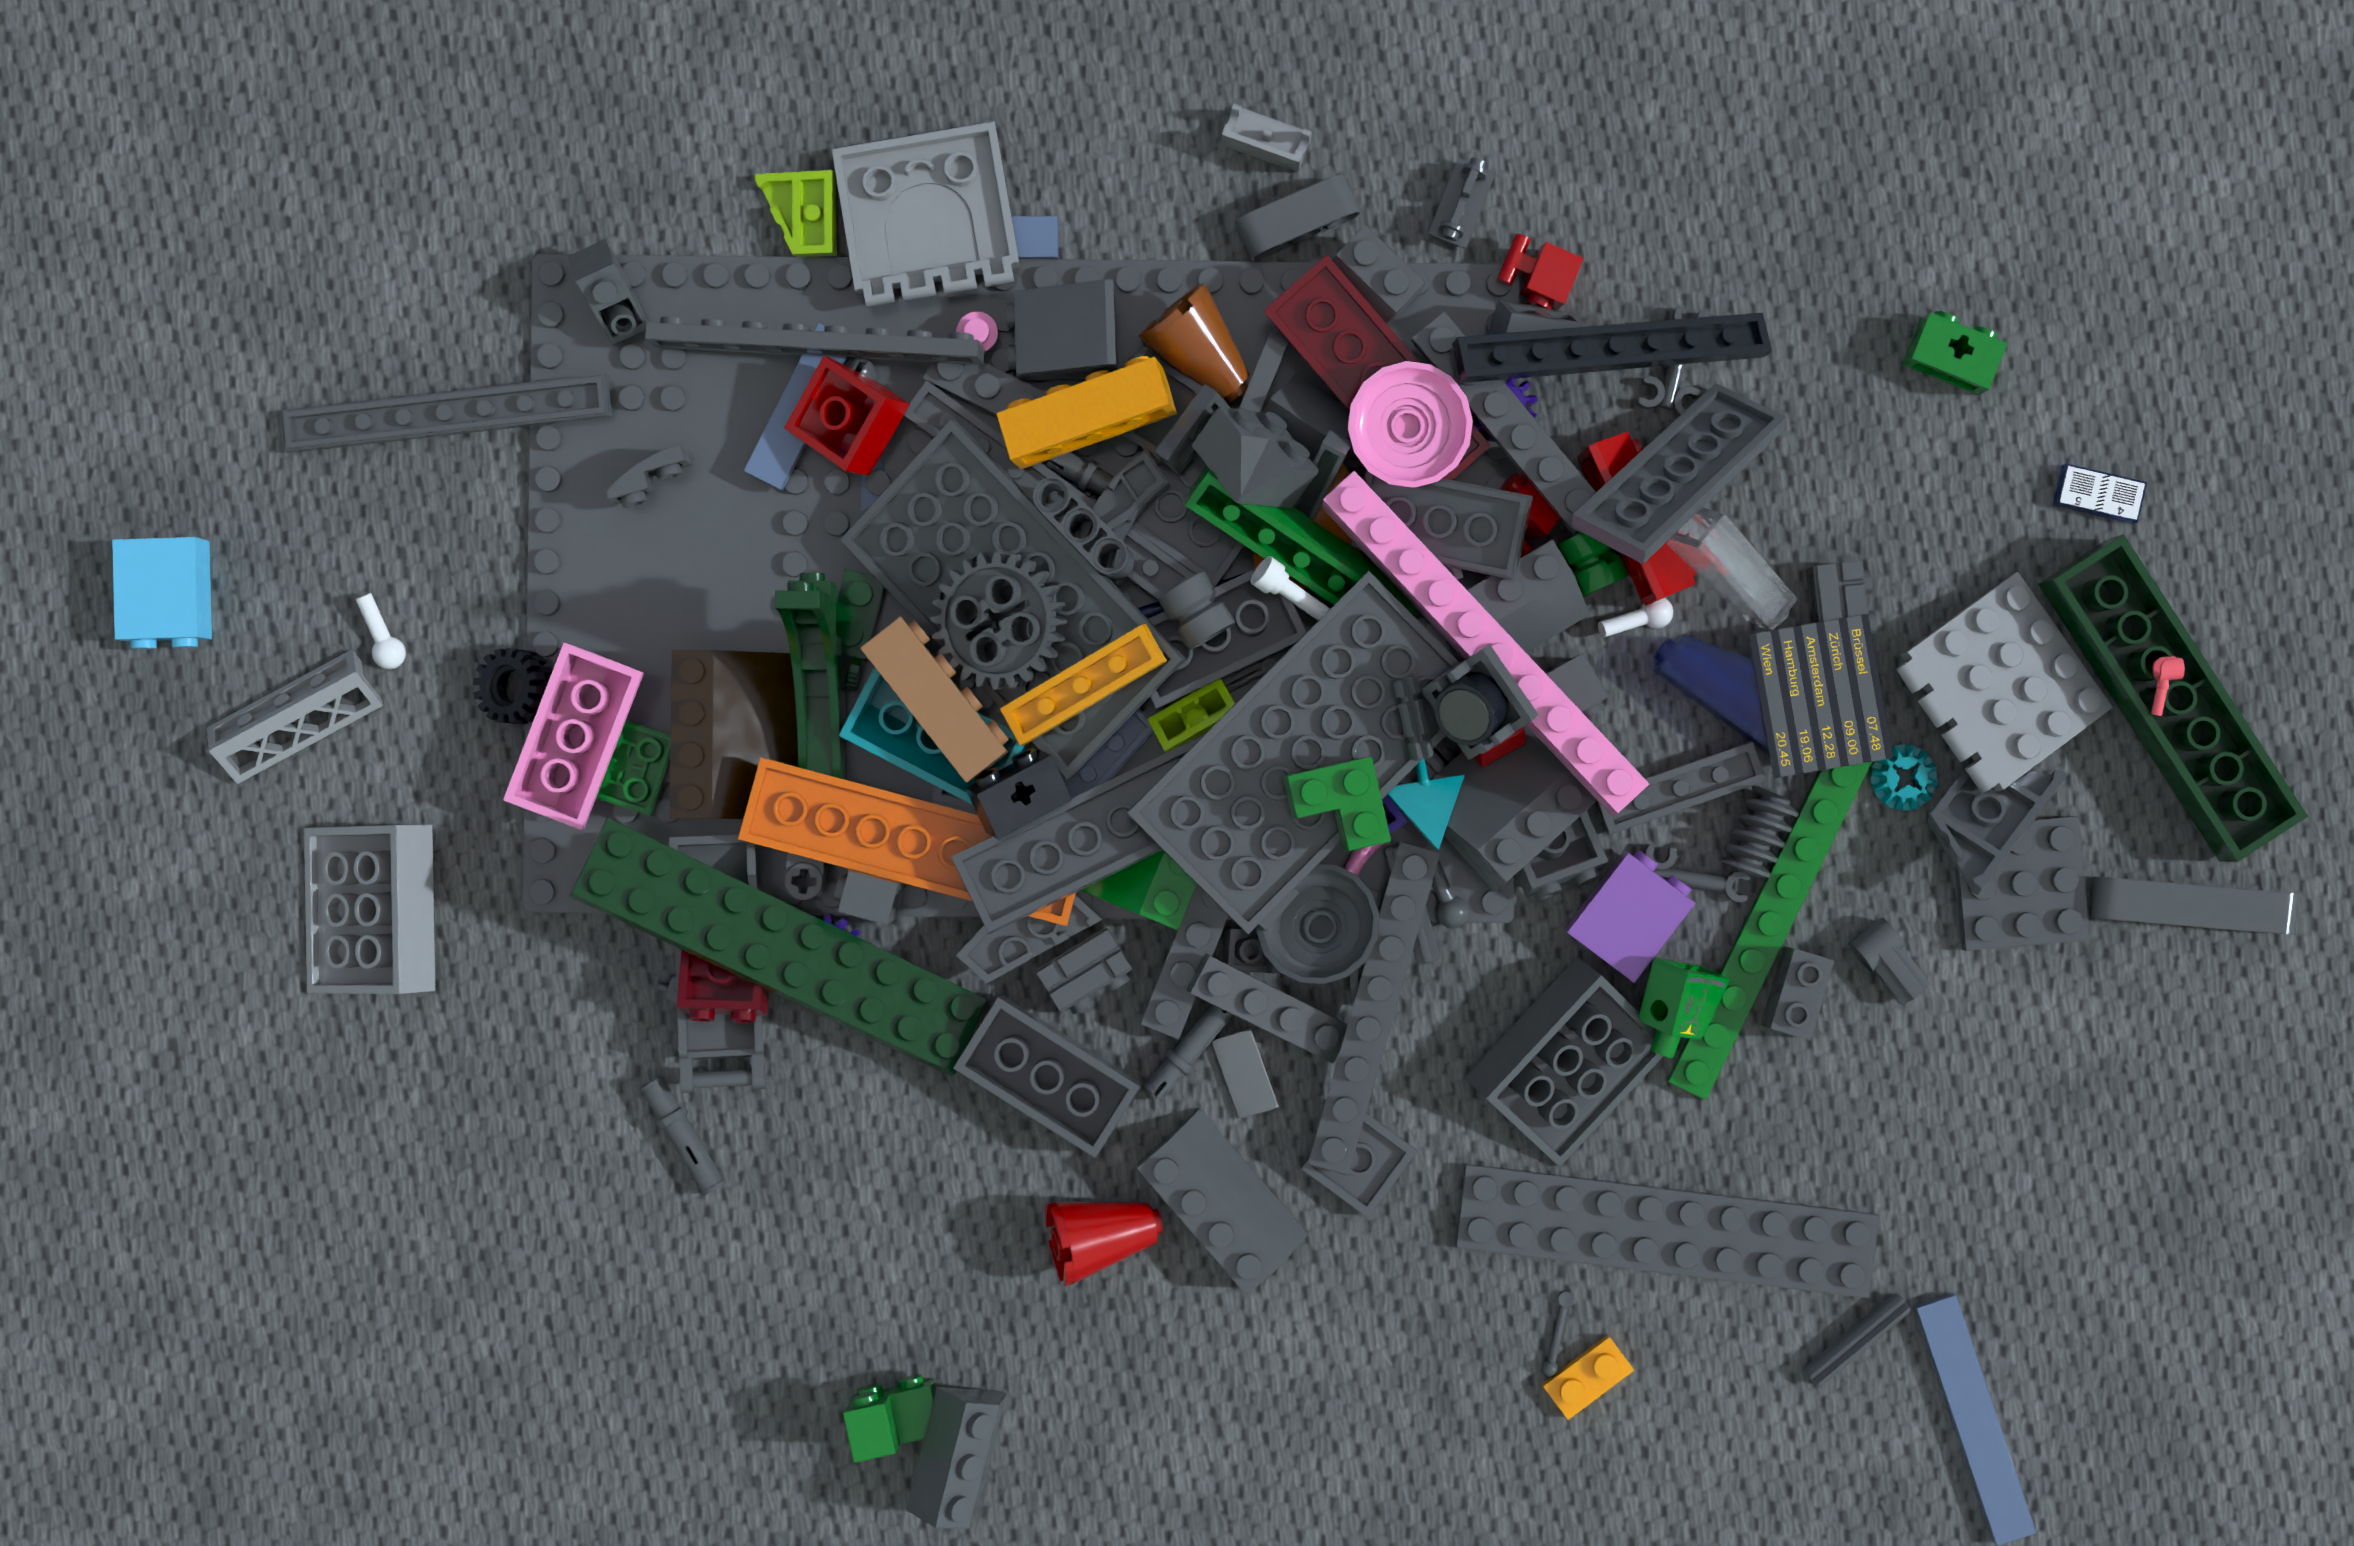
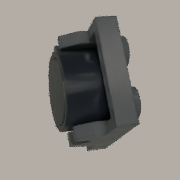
[1420,644,1539,760]

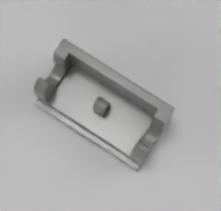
[1221,103,1312,173]

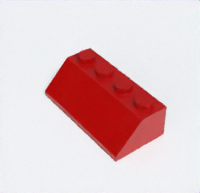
[1577,432,1697,606]

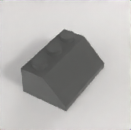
[906,1387,1007,1529]

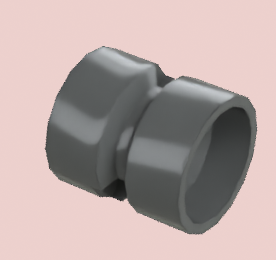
[1158,571,1235,651]

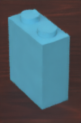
[112,537,212,649]

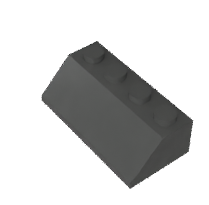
[1418,539,1590,662]
[1137,1109,1308,1296]

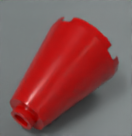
[1045,1202,1163,1286]

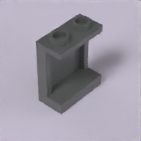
[1121,345,1230,475]

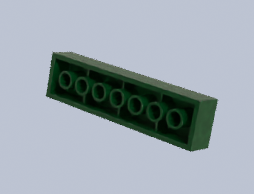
[2038,534,2308,862]

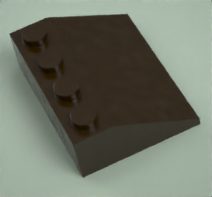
[670,650,798,819]

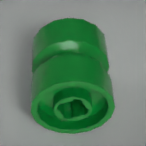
[1557,533,1630,597]

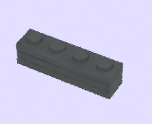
[1293,430,1352,520]

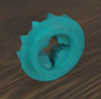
[1871,745,1939,811]

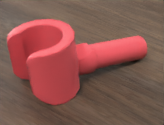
[2151,656,2185,716]

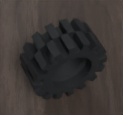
[473,648,552,724]

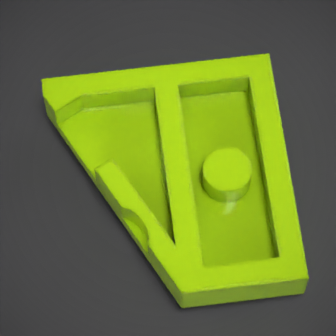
[755,170,837,257]

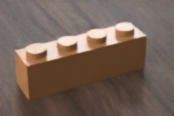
[860,616,1009,784]

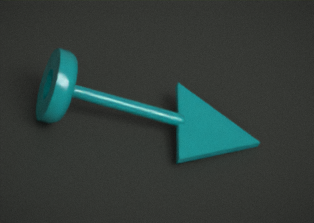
[1387,759,1465,851]

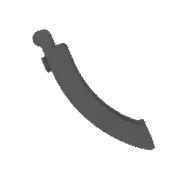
[669,834,765,1093]

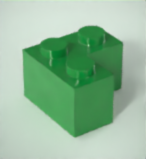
[1282,756,1391,851]
[843,1374,936,1463]

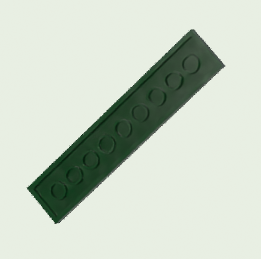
[569,818,987,1076]

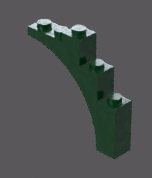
[775,573,846,780]

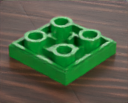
[596,720,671,816]

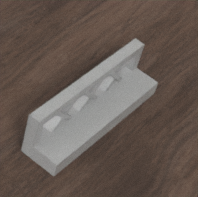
[207,649,383,784]

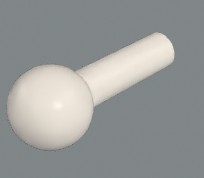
[355,593,406,669]
[1598,598,1673,638]

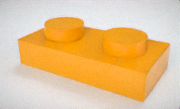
[1542,1334,1635,1420]

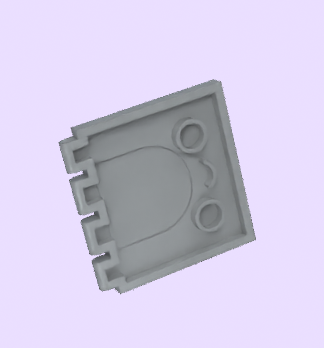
[832,121,1020,307]
[1895,572,2113,793]

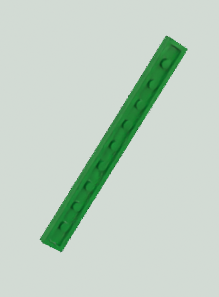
[1666,762,1872,1100]

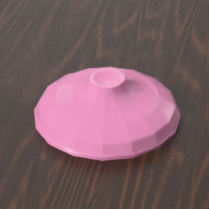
[1347,361,1473,488]

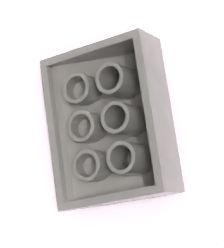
[304,825,435,994]

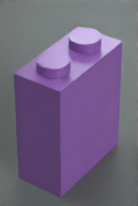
[1565,849,1696,983]

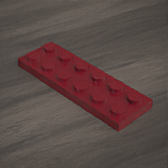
[1263,255,1491,480]

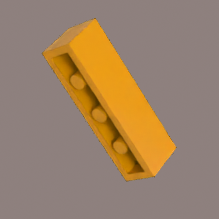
[996,356,1178,469]

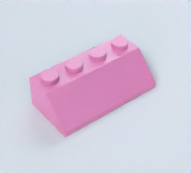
[503,642,644,830]

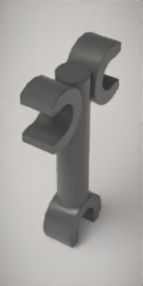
[1636,306,1705,417]
[1644,844,1751,903]

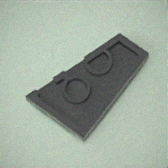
[956,895,1102,984]

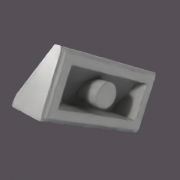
[1212,1027,1279,1119]

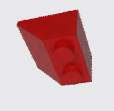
[784,356,910,476]

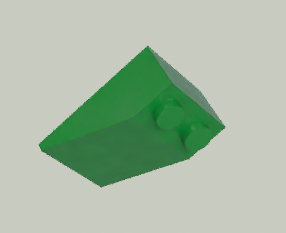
[1080,850,1197,930]

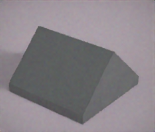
[1263,374,1351,462]

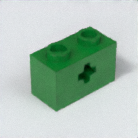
[1902,311,2008,395]

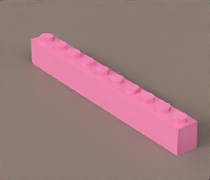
[1322,471,1649,816]

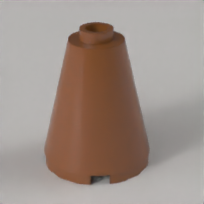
[1138,283,1250,402]

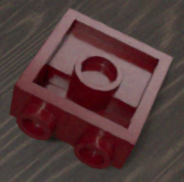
[676,950,769,1023]

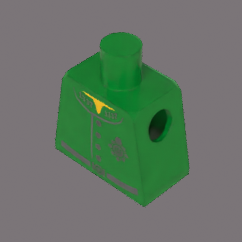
[1639,957,1730,1058]

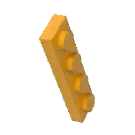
[1000,624,1167,746]

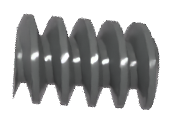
[1719,785,1799,878]

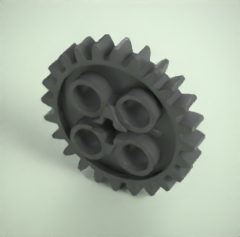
[930,551,1067,690]

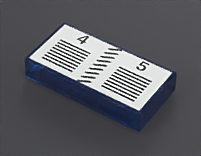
[2053,463,2147,524]

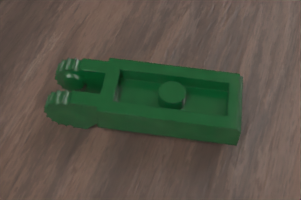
[836,569,885,691]

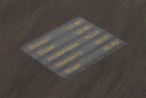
[1749,614,1893,778]

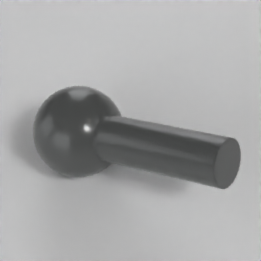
[1432,861,1469,929]

